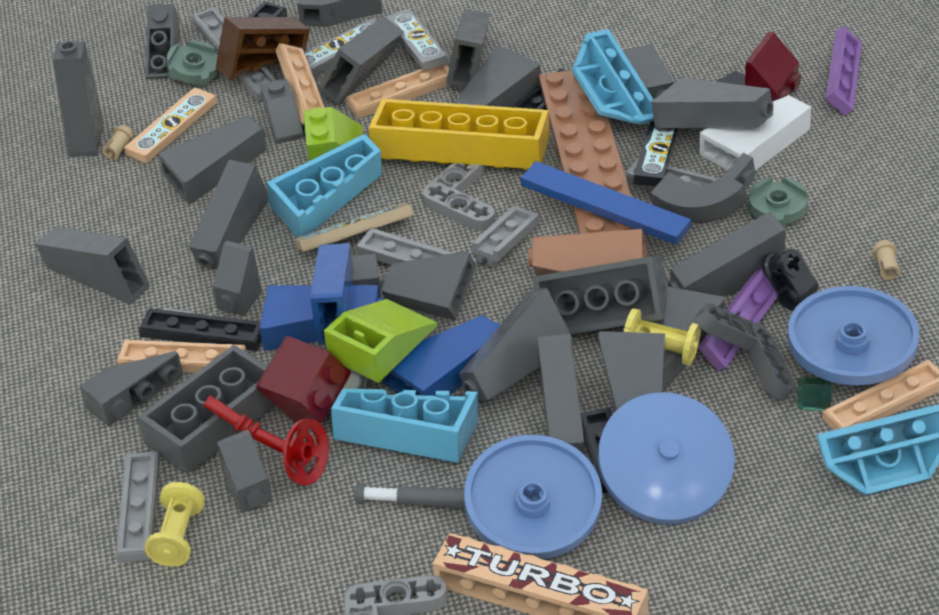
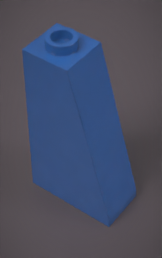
[310,243,353,345]
[260,285,385,351]
[381,315,500,396]

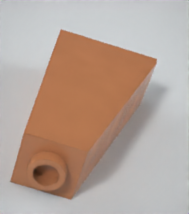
[528,229,647,276]

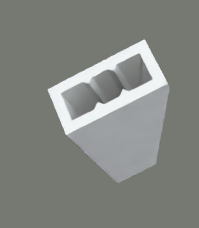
[699,95,811,170]

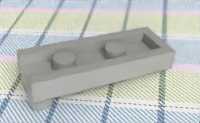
[472,206,539,268]

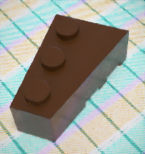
[216,17,310,80]

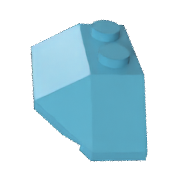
[571,29,654,124]
[816,404,939,496]

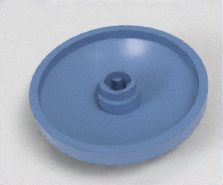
[788,286,919,385]
[597,392,735,525]
[464,435,602,559]

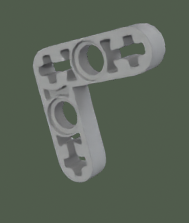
[423,163,495,231]
[344,575,448,615]

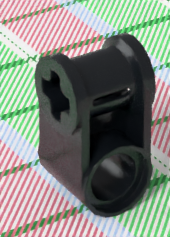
[762,249,818,311]

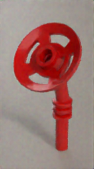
[203,395,329,486]

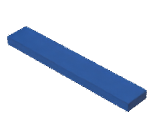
[520,161,691,245]

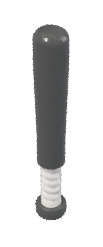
[355,483,465,509]

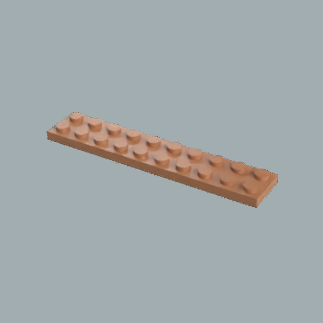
[539,70,648,257]

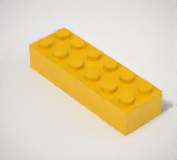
[369,99,549,170]

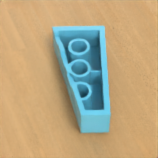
[267,134,382,237]
[331,389,478,463]

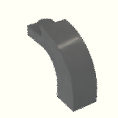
[651,152,756,223]

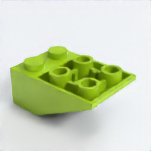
[324,299,437,383]

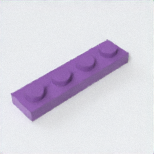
[825,26,862,116]
[698,268,778,371]

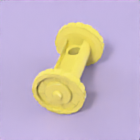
[624,308,701,366]
[144,482,205,567]

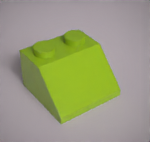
[304,107,363,161]

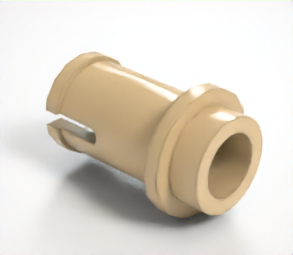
[102,125,134,160]
[872,240,900,280]

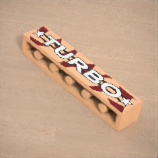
[433,533,648,615]

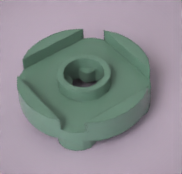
[167,41,220,87]
[748,177,808,228]

